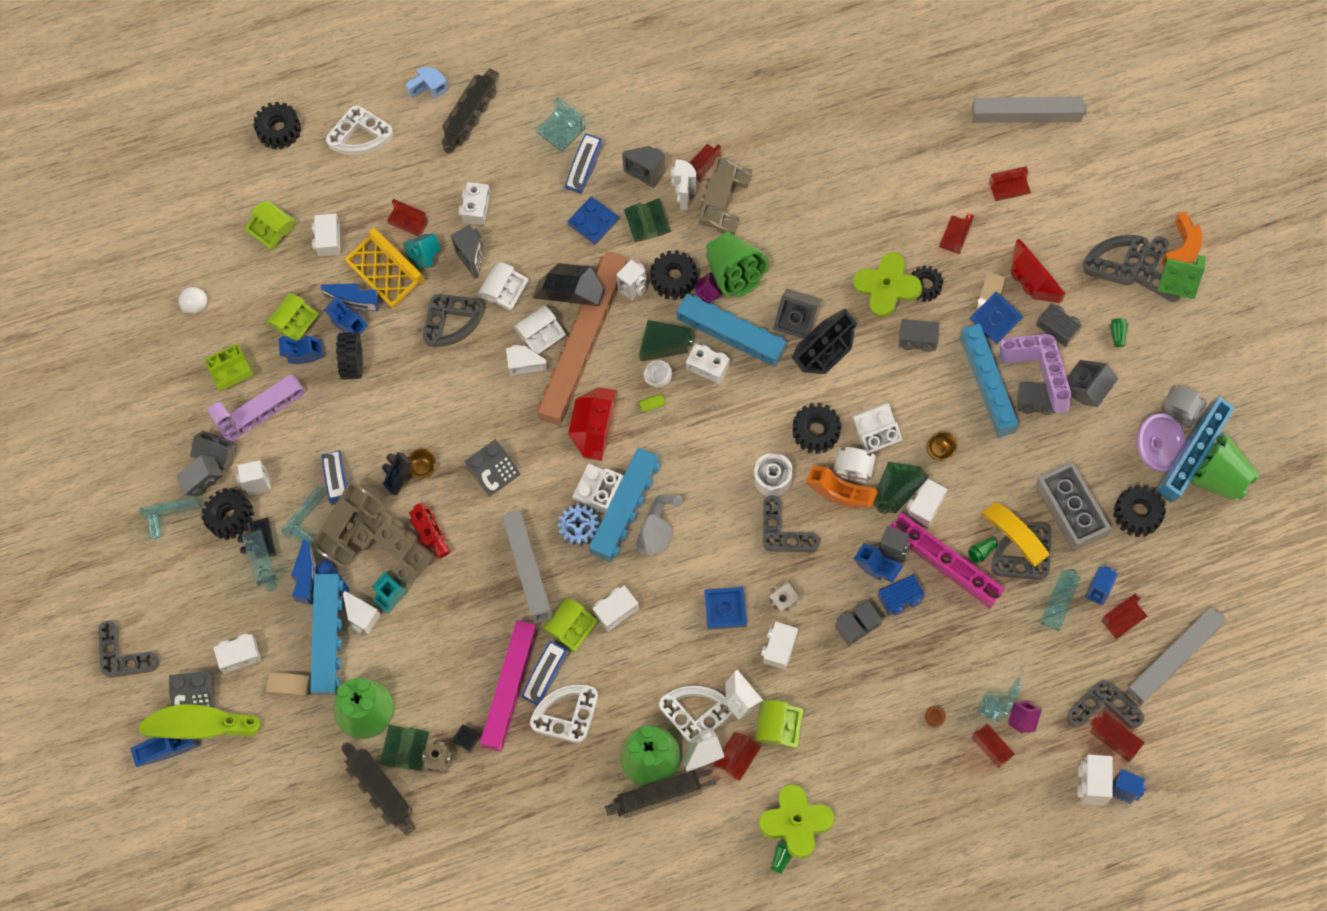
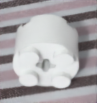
[833,447,876,485]
[754,453,793,497]

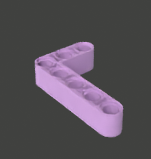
[999,334,1071,414]
[207,375,305,441]

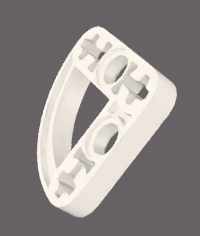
[326,106,394,156]
[530,685,598,744]
[659,686,733,744]

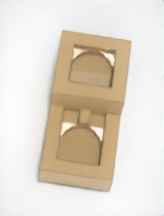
[976,272,1006,310]
[266,673,311,696]

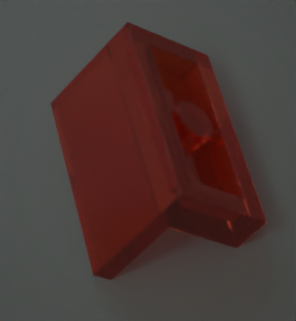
[689,144,721,182]
[989,166,1031,202]
[387,199,428,237]
[939,213,974,254]
[1101,593,1148,640]
[972,724,1015,768]
[713,732,761,781]

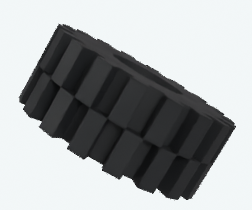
[253,102,301,150]
[650,250,697,300]
[336,332,363,380]
[792,403,841,454]
[1113,485,1166,537]
[201,488,254,540]

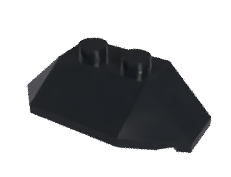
[533,263,605,306]
[792,309,856,374]

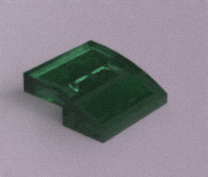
[624,198,672,242]
[379,725,429,771]

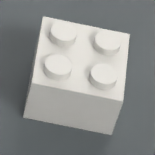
[1077,754,1113,806]

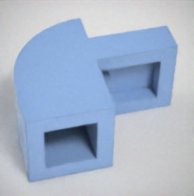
[405,67,449,99]

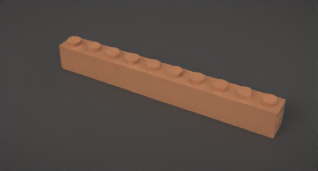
[536,251,627,426]

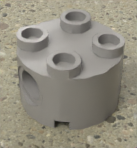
[1161,385,1207,428]

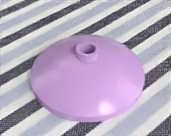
[1137,414,1186,472]

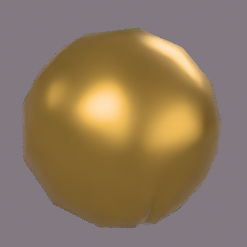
[926,431,958,461]
[408,448,436,479]

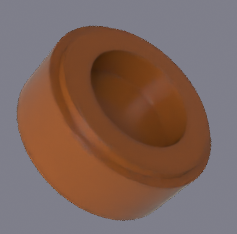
[925,706,946,727]

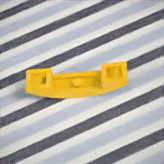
[982,501,1050,567]

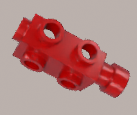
[408,502,451,559]

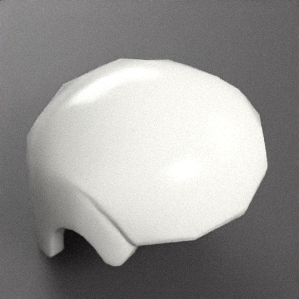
[178,287,207,315]
[643,360,672,388]

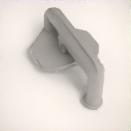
[637,495,682,556]

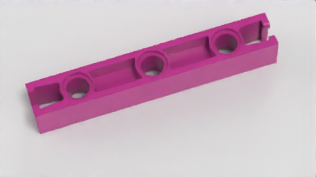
[889,513,1004,609]
[480,620,537,752]

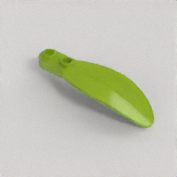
[138,704,260,739]

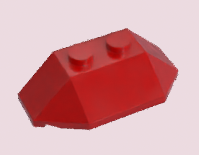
[1011,239,1066,303]
[568,387,617,461]

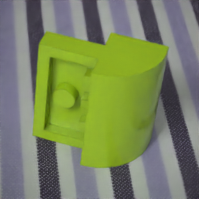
[244,201,297,250]
[265,293,319,341]
[204,343,254,392]
[541,597,598,652]
[754,700,803,749]

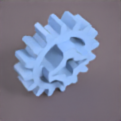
[557,504,600,547]

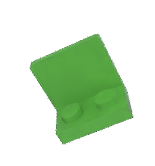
[1158,255,1206,299]

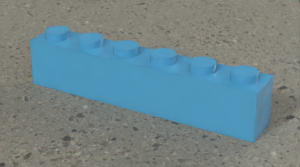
[676,294,787,367]
[960,324,1019,438]
[1156,396,1235,502]
[589,448,661,562]
[311,574,343,695]

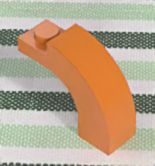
[1162,211,1203,267]
[805,465,878,510]

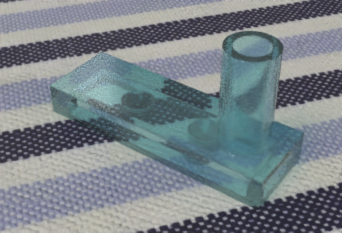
[281,486,325,546]
[140,497,202,539]
[242,530,277,592]
[1041,569,1080,631]

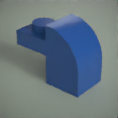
[323,297,368,335]
[278,336,323,364]
[853,543,903,583]

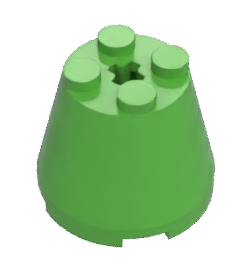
[706,231,769,297]
[1190,433,1259,500]
[333,678,394,739]
[620,725,681,786]

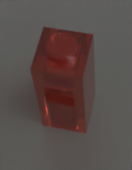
[1090,712,1145,762]

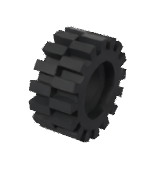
[912,265,943,302]

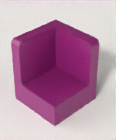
[694,272,721,303]
[1008,701,1042,733]

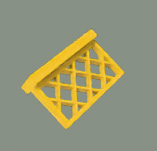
[344,227,426,308]

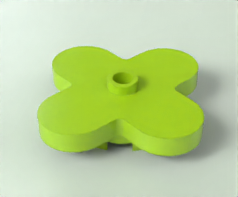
[853,252,922,318]
[758,785,834,859]

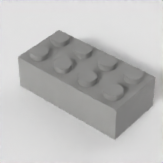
[1035,462,1112,552]

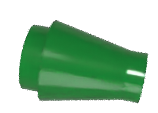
[1109,318,1128,347]
[968,537,998,563]
[771,842,793,874]

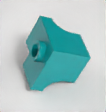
[402,233,441,268]
[372,572,407,614]

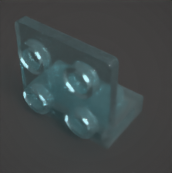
[536,97,586,152]
[977,676,1022,723]

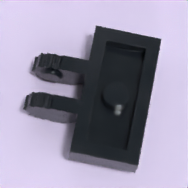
[382,452,412,495]
[237,517,277,560]

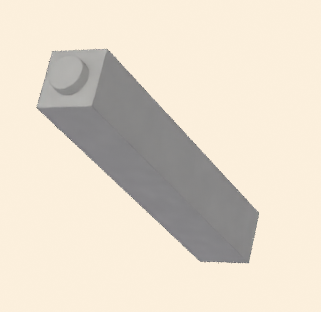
[972,97,1087,123]
[502,510,553,624]
[1126,607,1226,706]

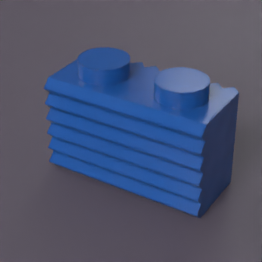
[1085,566,1118,605]
[877,574,924,616]
[1112,769,1146,804]

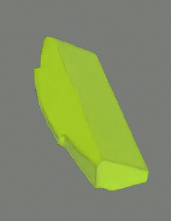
[638,394,666,412]

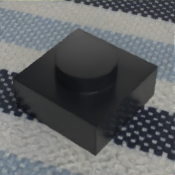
[452,724,480,752]

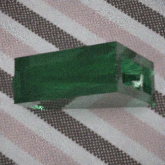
[639,320,695,361]
[873,462,929,514]

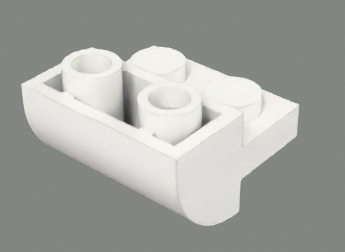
[671,159,697,210]
[477,262,529,311]
[513,305,566,354]
[852,402,903,454]
[572,464,623,512]

